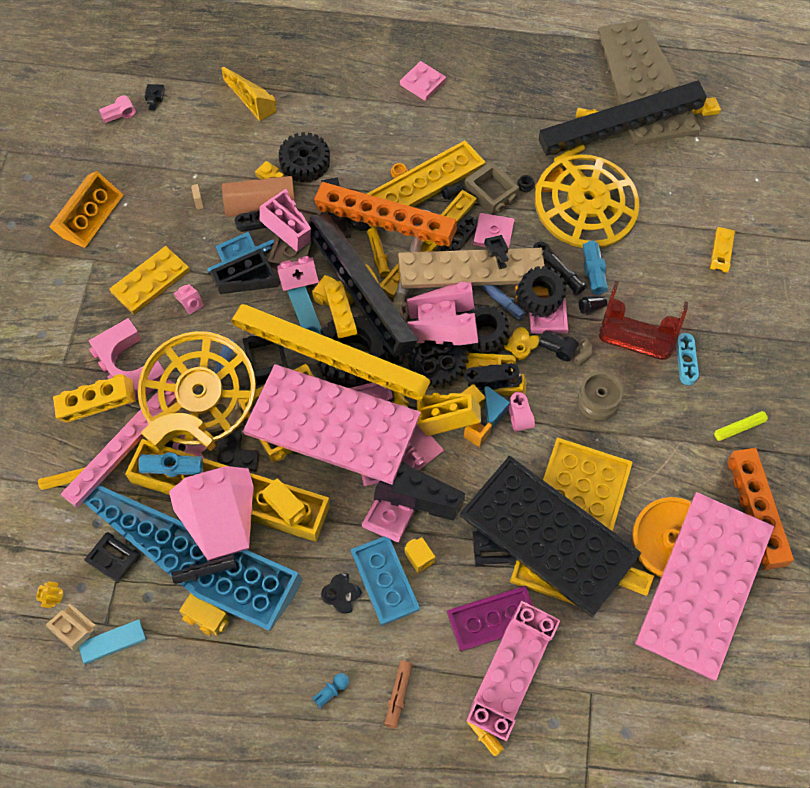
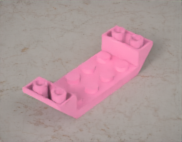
[466,601,560,741]

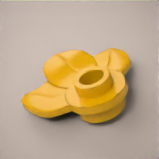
[504,327,539,360]

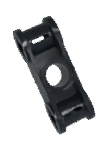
[464,363,522,390]

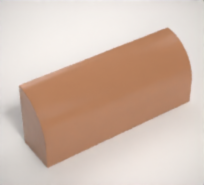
[222,176,295,217]

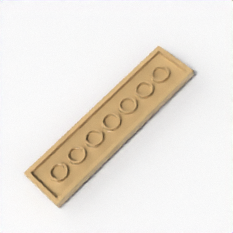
[398,248,545,289]

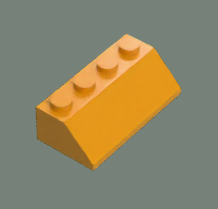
[49,171,124,248]

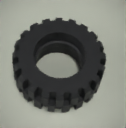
[317,315,388,388]

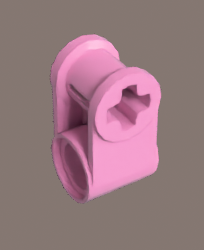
[509,392,535,432]

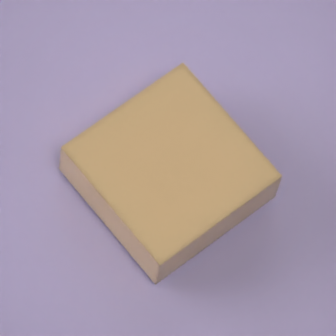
[191,184,203,210]

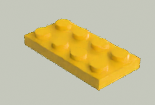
[110,246,190,315]

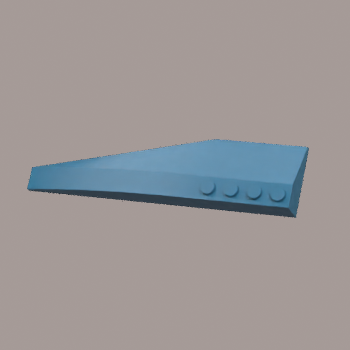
[83,485,303,631]

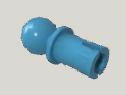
[312,673,350,709]

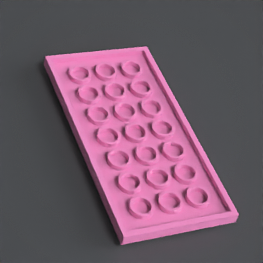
[243,364,420,485]
[635,492,774,681]

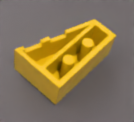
[417,393,481,436]

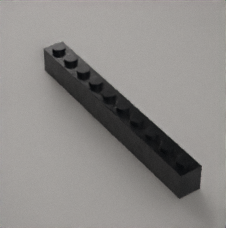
[538,80,707,156]
[308,214,418,356]

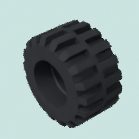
[516,266,567,318]
[466,305,510,354]

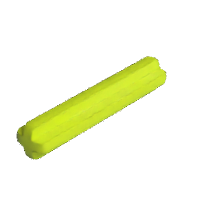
[714,411,768,441]

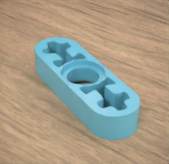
[676,333,699,385]

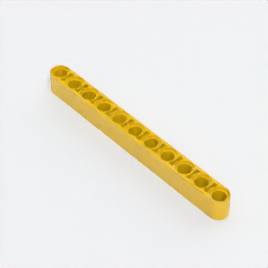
[231,304,430,400]

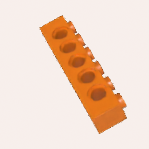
[727,448,794,570]

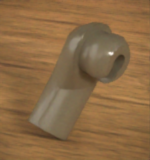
[574,338,592,365]

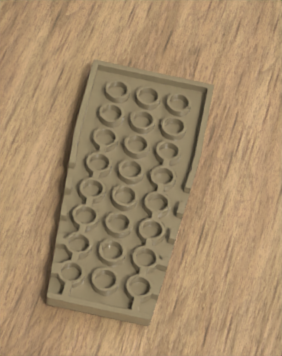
[598,19,700,145]

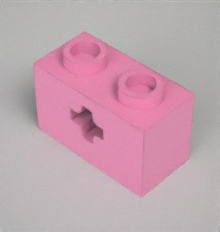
[277,256,319,291]

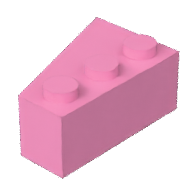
[260,189,311,252]

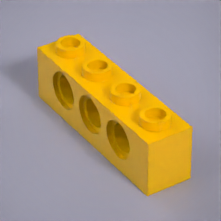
[53,374,136,423]

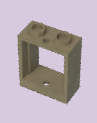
[464,161,519,215]

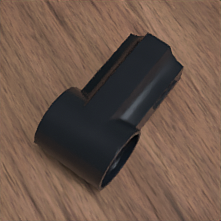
[538,330,579,362]

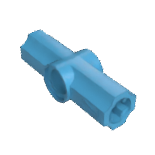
[582,241,608,295]
[139,452,203,477]

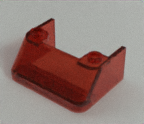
[599,281,688,360]

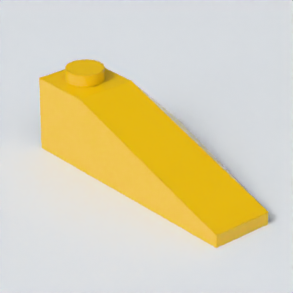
[221,67,277,121]

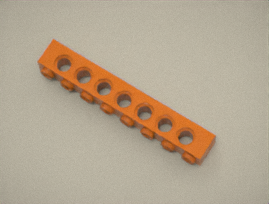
[314,182,457,247]

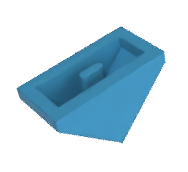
[483,387,510,430]

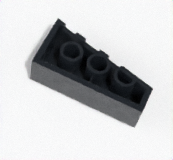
[374,462,466,521]

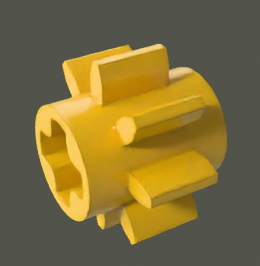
[36,581,63,608]

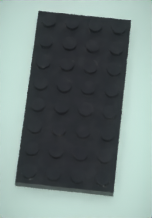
[460,455,641,618]

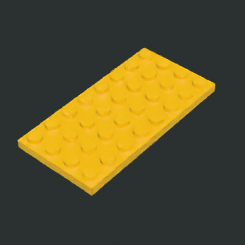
[510,437,633,605]

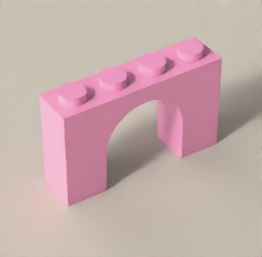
[89,318,169,405]

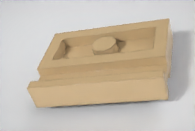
[46,603,98,651]

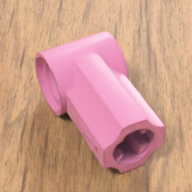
[99,95,136,123]

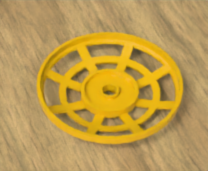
[535,154,639,248]
[138,331,256,446]

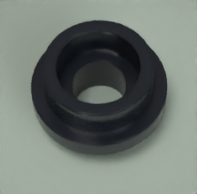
[517,175,534,192]

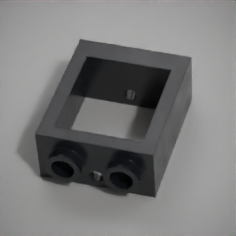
[242,335,288,386]

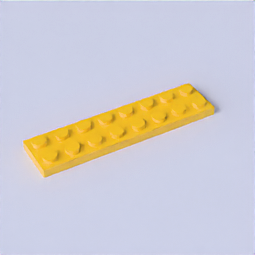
[353,140,486,229]

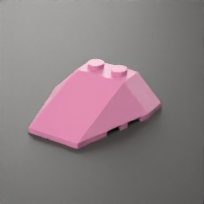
[169,466,254,561]

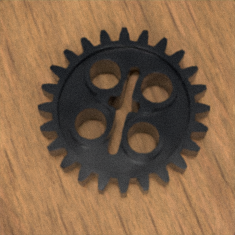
[407,340,469,389]

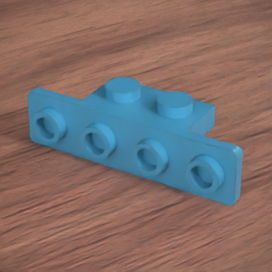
[207,232,275,274]

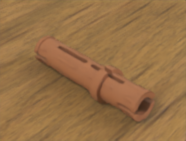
[384,661,413,729]

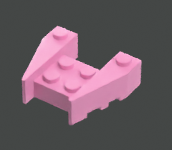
[407,282,478,345]

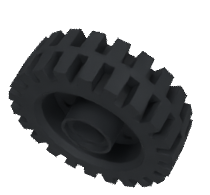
[279,132,330,182]

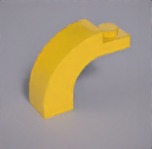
[141,413,216,451]

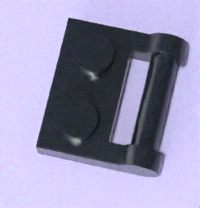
[472,531,517,567]
[84,532,141,583]

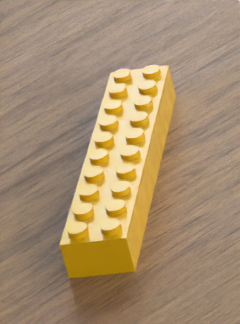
[125,439,330,542]

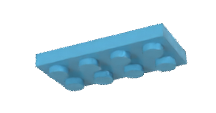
[350,536,420,626]

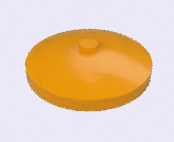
[632,497,691,577]

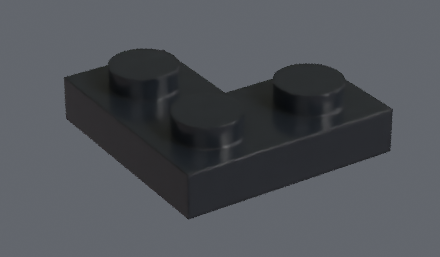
[217,431,259,472]

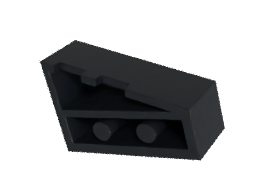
[210,248,277,294]

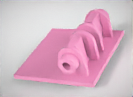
[402,425,444,470]

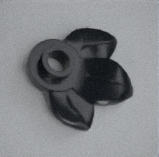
[321,573,362,613]

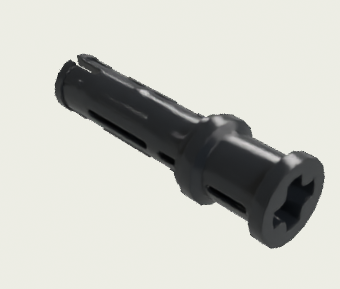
[542,248,587,296]

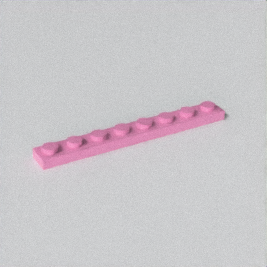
[61,380,177,508]

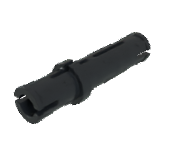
[171,555,237,585]

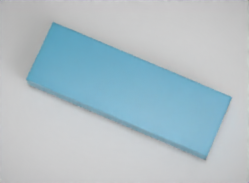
[287,286,321,331]
[79,619,146,664]

